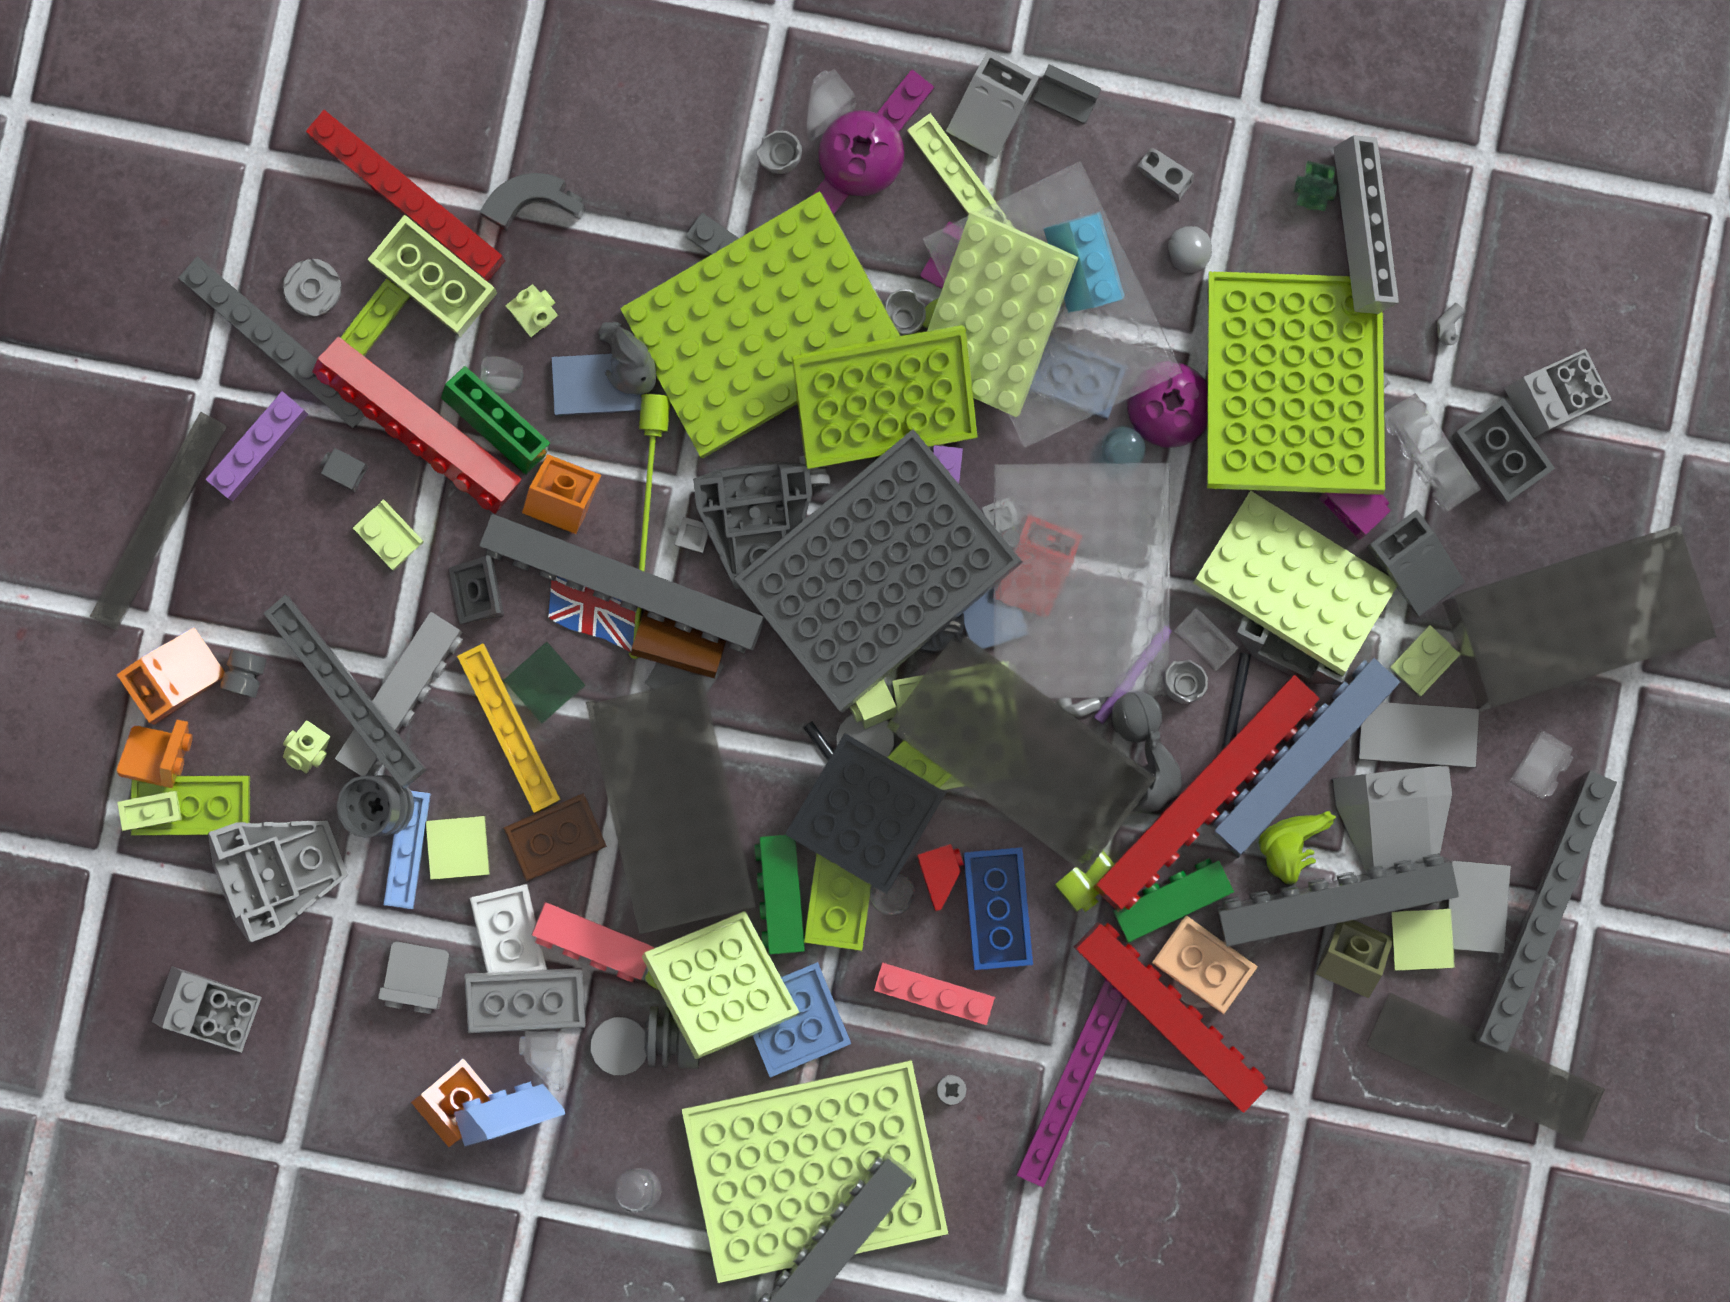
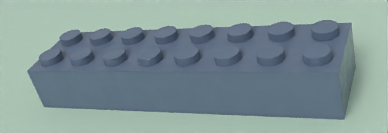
[1213,658,1400,858]

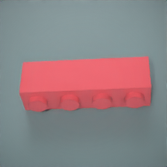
[532,902,654,983]
[874,962,995,1025]

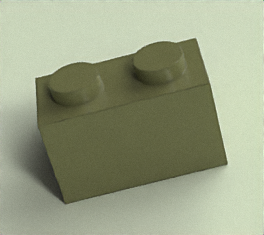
[1315,920,1393,998]

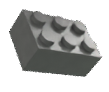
[1452,398,1555,506]

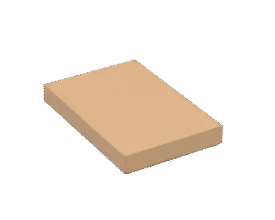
[1152,915,1258,1014]

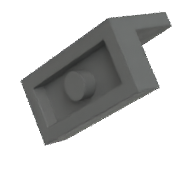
[1034,64,1101,124]

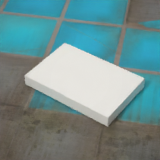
[470,884,547,973]

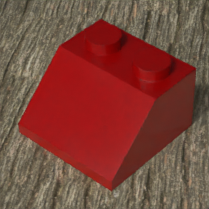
[917,844,964,911]

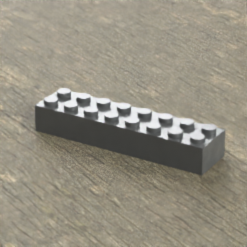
[1216,853,1459,946]

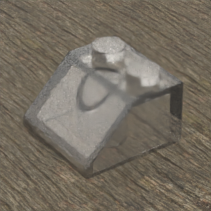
[806,69,856,142]
[519,1030,565,1091]

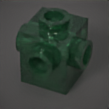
[1293,161,1337,211]

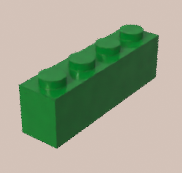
[441,366,550,475]
[755,835,805,954]
[1112,858,1234,943]

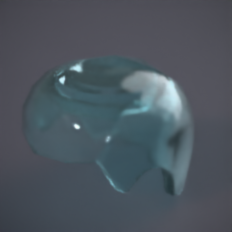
[1102,425,1145,471]

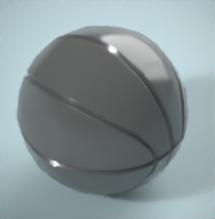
[1111,691,1162,743]

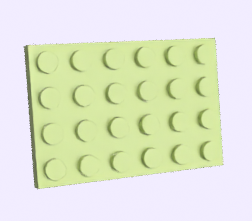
[927,211,1079,417]
[1193,491,1397,676]

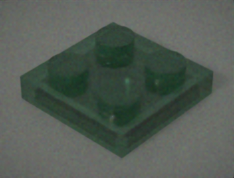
[504,642,586,724]

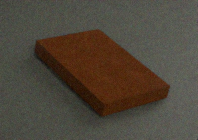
[630,610,727,679]
[503,793,607,881]

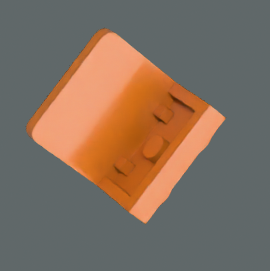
[117,719,193,789]

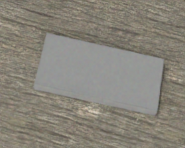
[1358,702,1479,768]
[464,968,586,1033]

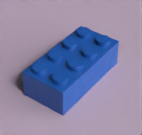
[963,847,1033,970]

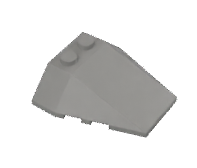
[1332,766,1452,870]
[208,821,348,943]

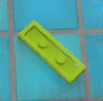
[340,278,410,356]

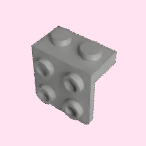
[378,942,449,1014]

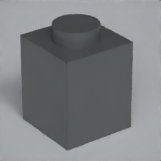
[320,448,368,492]

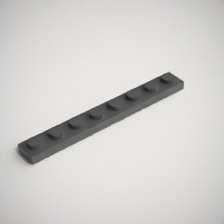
[178,256,365,429]
[264,594,427,789]

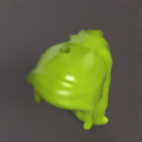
[1258,811,1336,885]

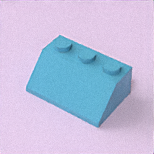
[1043,212,1125,313]

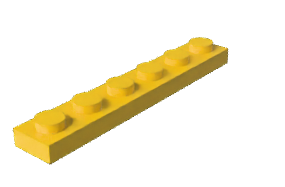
[457,643,561,813]

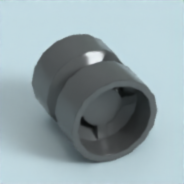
[220,649,267,698]

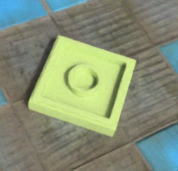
[426,816,490,880]
[1392,909,1455,970]

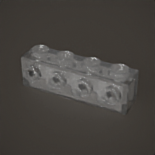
[1384,393,1481,511]

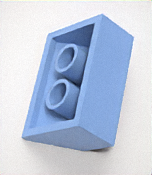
[454,1081,565,1146]

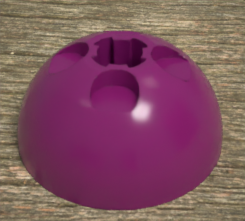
[818,110,904,196]
[1127,362,1207,448]

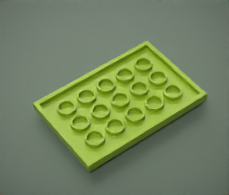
[791,325,978,469]

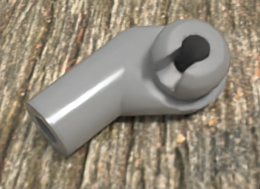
[1056,696,1101,717]

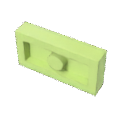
[117,791,182,831]

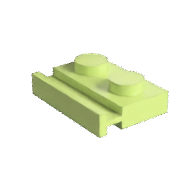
[353,499,424,571]
[1389,625,1460,697]

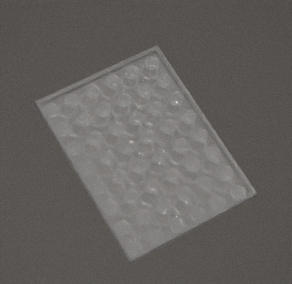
[922,161,1183,447]
[994,463,1170,699]

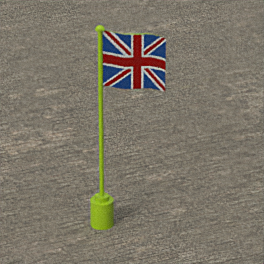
[548,394,670,659]

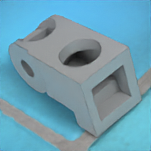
[1136,148,1194,201]

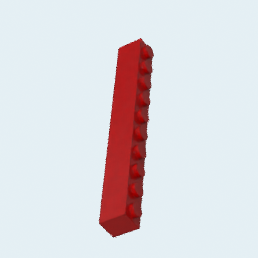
[1093,675,1320,911]

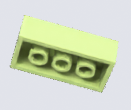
[368,215,497,338]

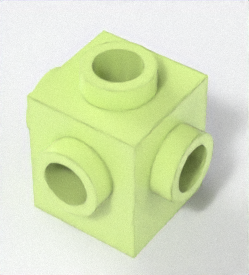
[505,284,558,337]
[283,720,331,774]

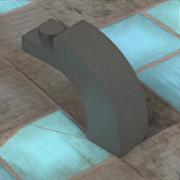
[480,173,586,231]

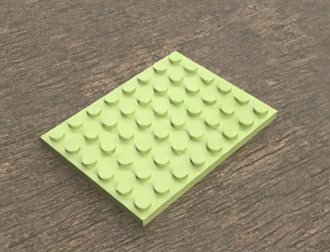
[682,1060,948,1283]

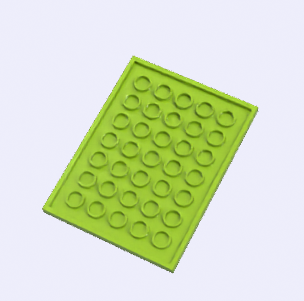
[620,191,900,458]
[1207,271,1385,495]

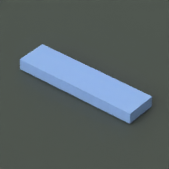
[384,791,431,909]

